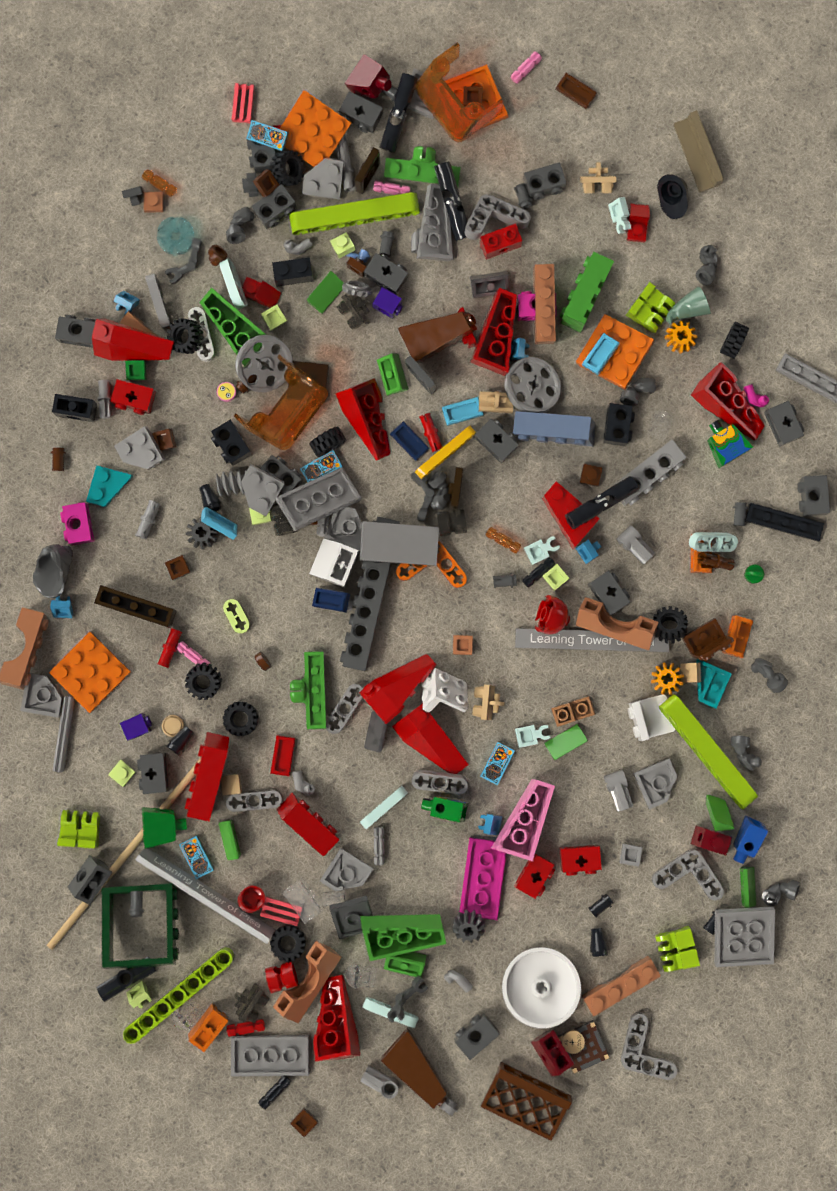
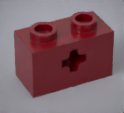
[531,1030,575,1076]

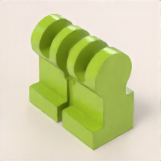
[625,282,675,333]
[57,810,100,848]
[655,926,700,972]

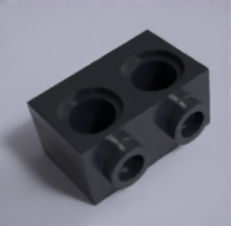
[603,403,635,446]
[211,419,252,466]

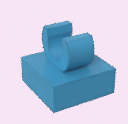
[114,291,140,315]
[509,338,530,361]
[575,539,601,564]
[50,596,73,618]
[478,814,502,835]

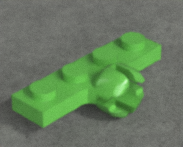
[384,146,461,186]
[290,651,326,730]

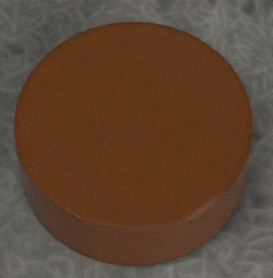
[255,651,272,671]

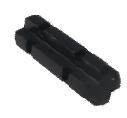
[522,557,556,587]
[258,1076,291,1110]

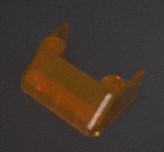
[416,42,504,142]
[234,355,328,450]

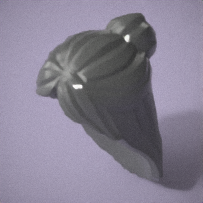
[33,544,73,598]

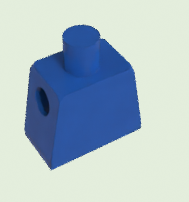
[733,815,768,864]

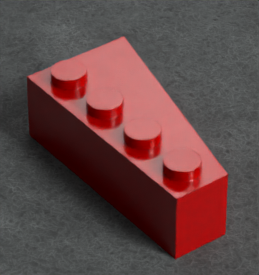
[470,288,517,376]

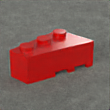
[542,481,600,549]
[277,792,339,857]

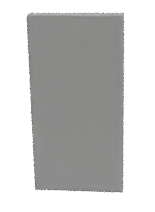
[276,467,361,531]
[360,521,439,566]
[231,1035,310,1076]

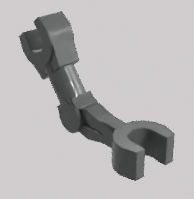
[165,237,202,284]
[411,472,434,522]
[387,976,428,1023]

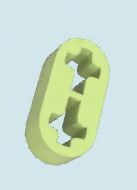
[223,599,250,634]

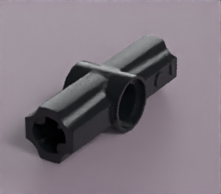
[96,956,157,1002]

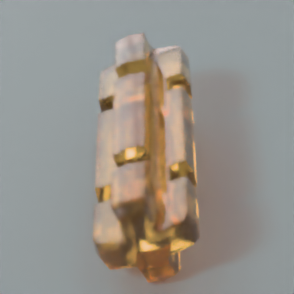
[142,169,177,197]
[486,527,521,554]

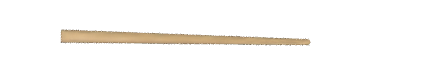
[47,759,200,950]

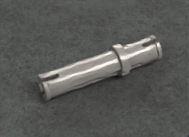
[336,134,356,192]

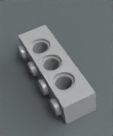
[613,440,686,506]

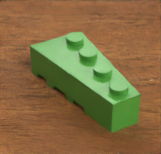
[559,252,614,333]
[199,288,266,367]
[360,914,446,961]

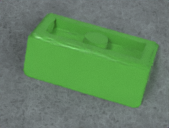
[307,271,343,314]
[377,353,409,396]
[544,724,588,760]
[706,795,734,831]
[219,819,241,860]
[740,867,756,908]
[384,952,427,977]

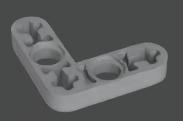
[464,194,531,240]
[652,849,724,900]
[621,1012,677,1080]

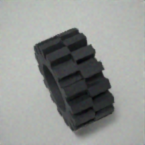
[270,150,305,186]
[167,318,204,354]
[720,321,749,359]
[309,426,346,458]
[653,606,688,644]
[185,663,222,700]
[222,702,259,736]
[270,925,306,962]

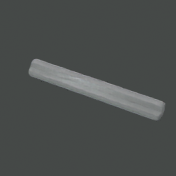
[53,696,75,773]

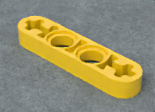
[415,426,477,479]

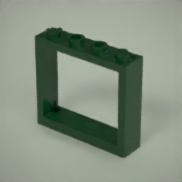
[102,883,179,969]

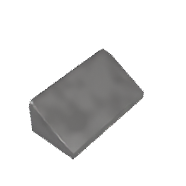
[470,271,510,298]
[364,711,387,752]

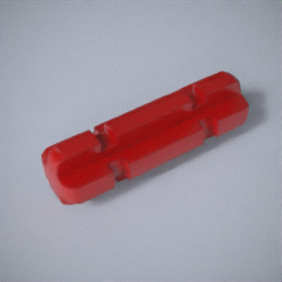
[227,1019,265,1037]

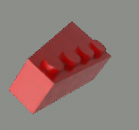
[184,732,229,822]

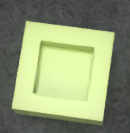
[330,232,356,258]
[261,305,287,331]
[249,508,272,525]
[542,564,569,591]
[108,760,136,787]

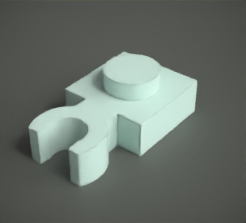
[608,197,631,234]
[523,536,560,565]
[515,725,551,748]

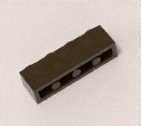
[94,585,177,628]

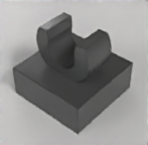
[122,186,143,206]

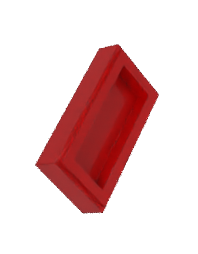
[270,735,296,776]

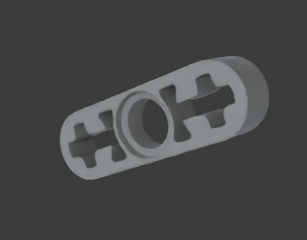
[145,274,171,328]
[326,684,363,734]
[412,770,468,794]
[226,790,283,812]

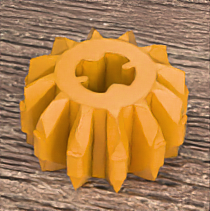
[664,321,697,354]
[651,663,684,695]

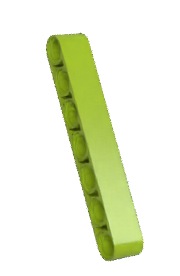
[289,192,420,235]
[659,694,758,810]
[123,947,234,1044]

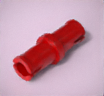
[419,413,443,453]
[157,628,182,668]

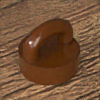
[208,245,227,266]

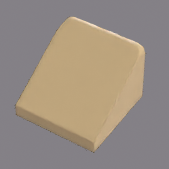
[221,774,242,795]

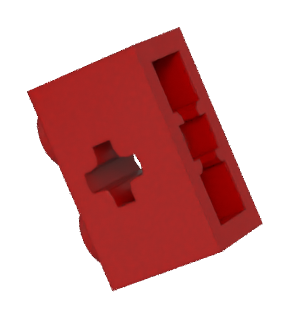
[479,223,522,260]
[111,379,156,415]
[559,845,602,876]
[514,853,555,899]

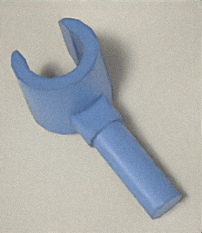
[345,249,370,263]

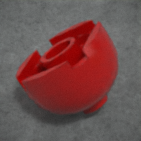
[535,595,570,635]

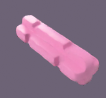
[511,52,542,84]
[373,180,410,195]
[176,641,210,666]

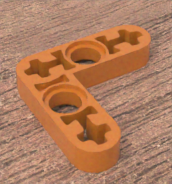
[396,541,467,588]

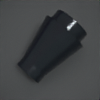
[199,484,221,512]
[167,726,194,756]
[590,928,609,957]

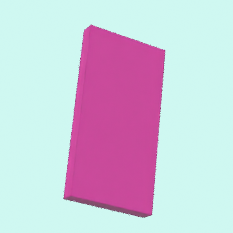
[459,837,507,921]

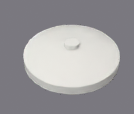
[502,948,581,1029]

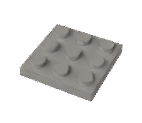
[714,907,775,967]

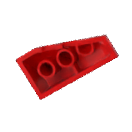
[92,318,175,361]
[691,362,765,440]
[335,378,390,461]
[359,654,437,724]
[392,703,469,774]
[313,975,361,1062]

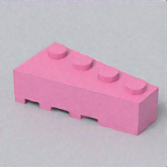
[491,779,555,861]

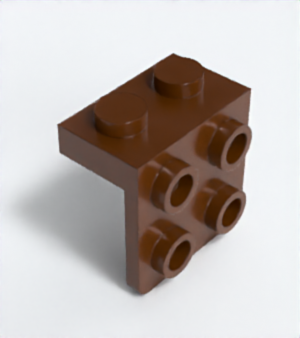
[681,618,734,661]

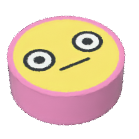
[217,382,236,402]

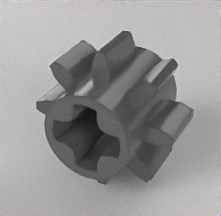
[242,172,259,197]

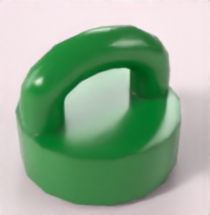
[744,565,765,584]

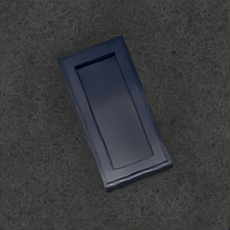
[390,421,429,462]
[312,588,351,613]

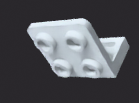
[421,668,468,712]
[627,694,675,741]

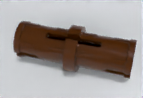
[697,552,735,571]

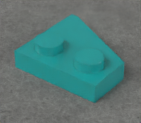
[86,465,133,507]
[696,659,732,709]

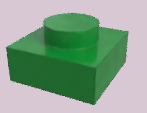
[125,360,147,380]

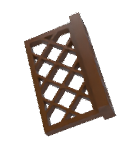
[481,1062,572,1141]

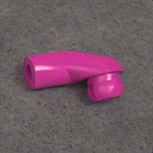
[744,384,769,407]

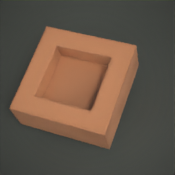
[144,192,163,213]
[453,635,473,655]

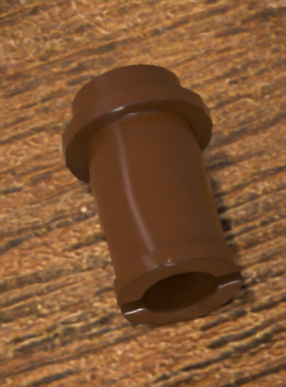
[235,374,257,394]
[50,448,66,471]

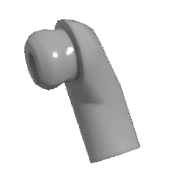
[411,228,421,253]
[284,238,313,255]

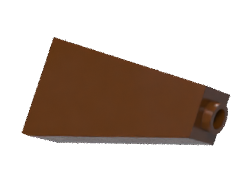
[398,312,478,363]
[381,1028,447,1109]

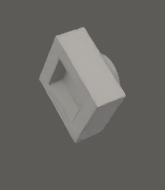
[619,843,642,867]

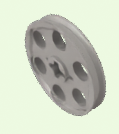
[235,335,292,392]
[505,357,561,413]

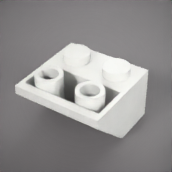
[309,538,359,588]

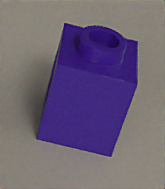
[373,287,403,319]
[120,714,152,741]

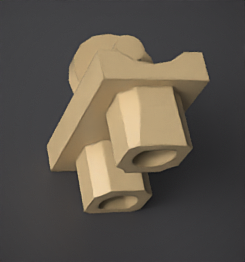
[580,162,616,193]
[479,391,513,413]
[472,685,505,720]

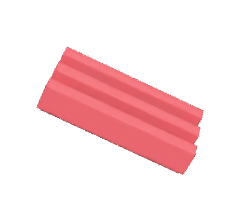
[232,83,254,123]
[260,897,303,926]

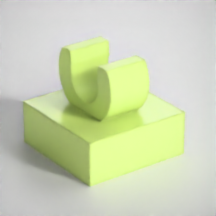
[126,981,152,1009]

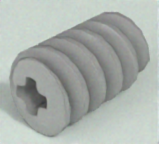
[216,470,247,496]

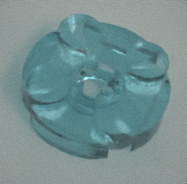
[157,217,195,256]

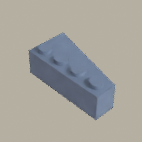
[513,411,596,447]

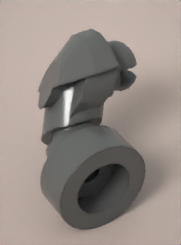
[226,207,254,244]
[696,245,718,286]
[620,378,656,407]
[428,470,450,510]
[751,658,788,693]
[731,736,762,771]
[762,880,800,906]

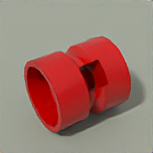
[237,886,265,913]
[265,961,298,994]

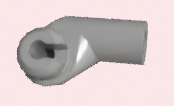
[292,771,315,796]
[444,970,473,992]

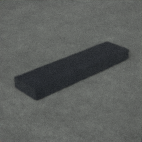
[745,503,824,542]

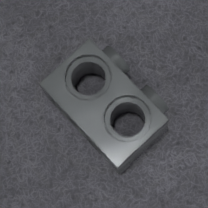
[247,139,276,173]
[523,162,567,200]
[251,184,297,229]
[260,455,302,494]

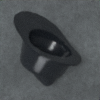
[657,174,688,219]

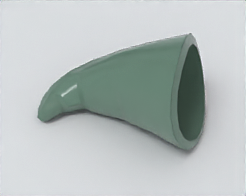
[666,287,711,324]

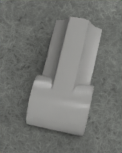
[616,526,655,564]
[604,770,633,812]
[360,1065,400,1099]

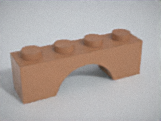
[533,264,556,344]
[576,597,659,651]
[0,607,49,690]
[273,941,341,1023]
[581,956,661,1017]

